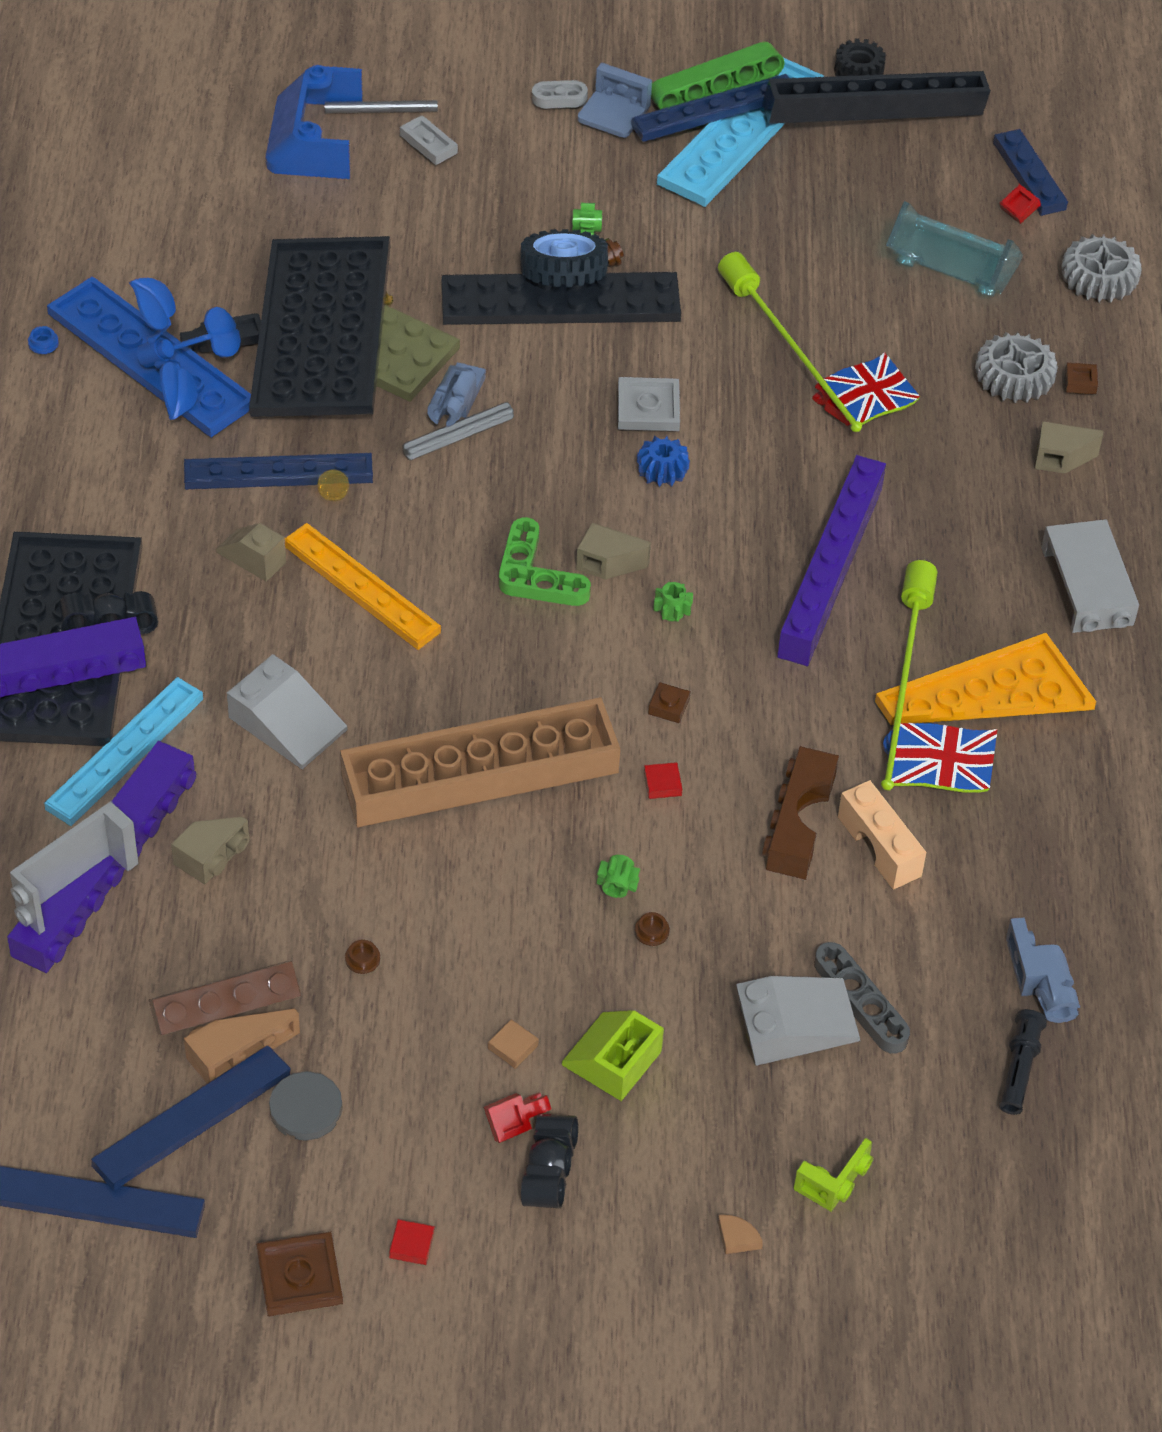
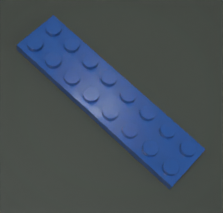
[47,276,251,437]

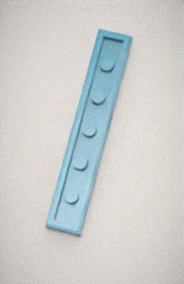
[44,677,203,826]

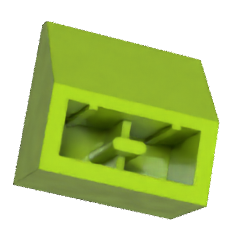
[562,1010,664,1101]

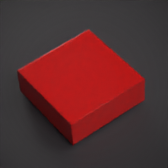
[999,184,1041,224]
[644,762,683,799]
[389,1220,435,1265]

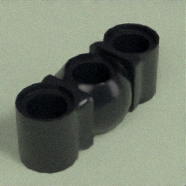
[59,591,158,634]
[521,1114,579,1209]

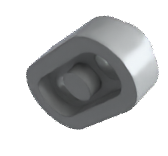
[532,80,588,109]

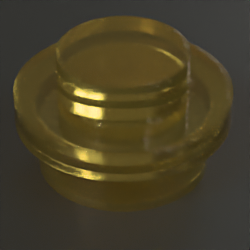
[318,470,349,501]

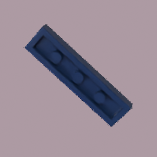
[993,129,1068,216]

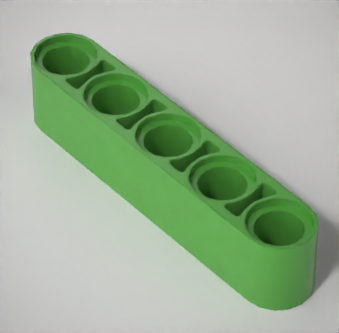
[651,42,785,110]

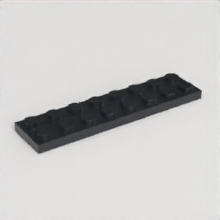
[442,272,681,325]

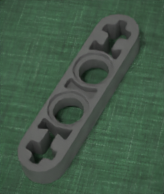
[814,942,910,1054]

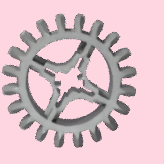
[1061,234,1142,303]
[975,332,1058,403]

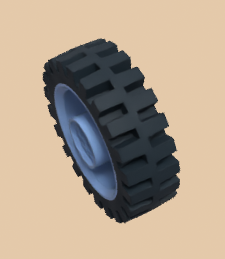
[520,229,608,287]

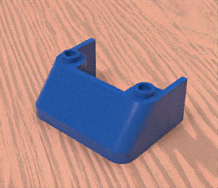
[266,65,363,179]

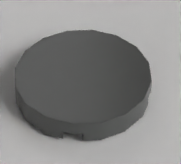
[269,1071,343,1141]

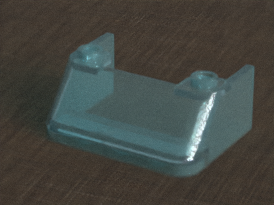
[886,201,1023,297]

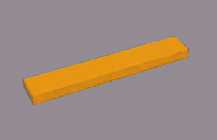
[285,523,441,650]

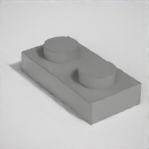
[400,115,458,165]

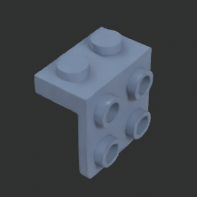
[578,62,652,138]

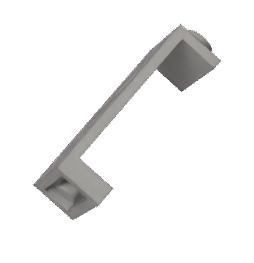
[1041,519,1139,633]
[10,801,139,935]

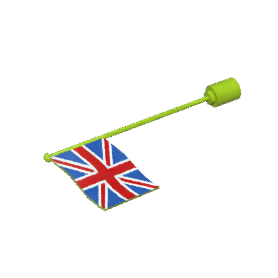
[718,252,920,432]
[881,560,997,793]

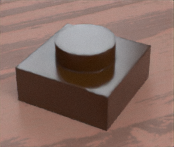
[1065,362,1098,394]
[648,682,691,723]

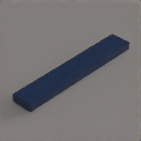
[631,74,789,142]
[184,453,373,490]
[91,1045,291,1191]
[0,1166,205,1238]

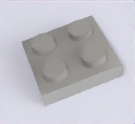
[618,377,680,431]

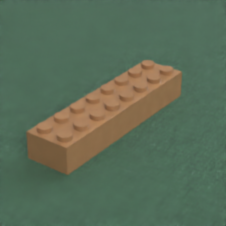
[340,697,620,827]

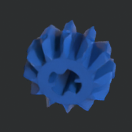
[637,435,690,487]

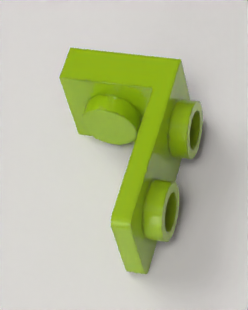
[794,1138,874,1212]

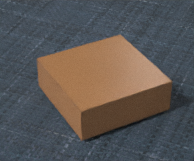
[488,1019,539,1069]

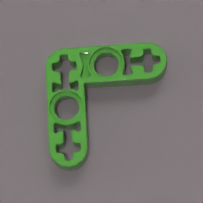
[499,518,591,606]

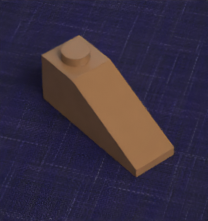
[184,1009,300,1084]

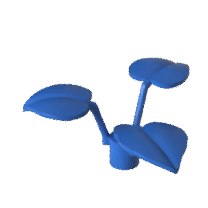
[129,278,241,420]

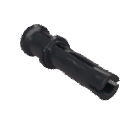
[999,1009,1047,1115]

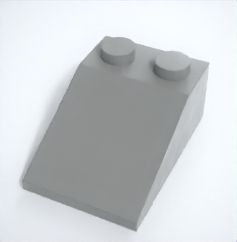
[227,654,347,769]
[736,976,860,1066]

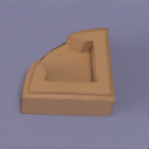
[718,1215,763,1254]

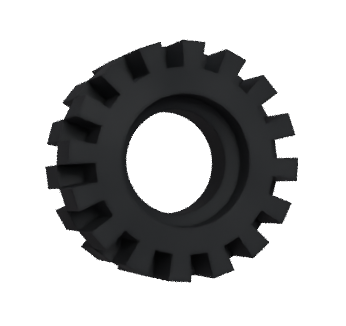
[834,38,886,76]

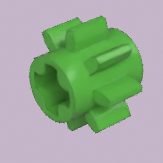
[572,203,602,235]
[653,582,693,622]
[597,855,640,898]

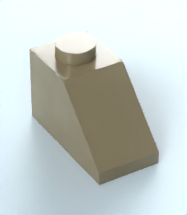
[216,523,286,582]

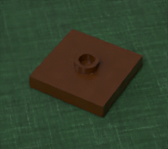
[256,1232,343,1317]

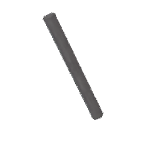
[325,100,438,113]

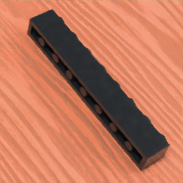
[762,71,991,124]

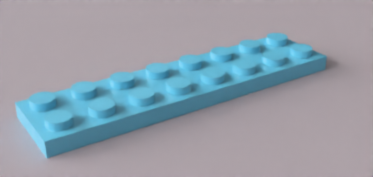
[657,58,824,207]

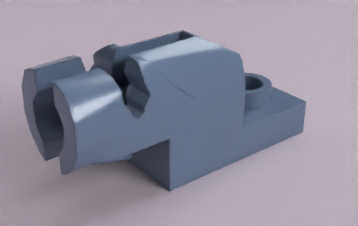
[428,362,486,427]
[1006,918,1080,1023]

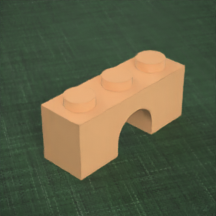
[838,780,927,890]

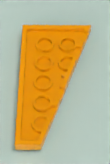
[875,633,1096,725]

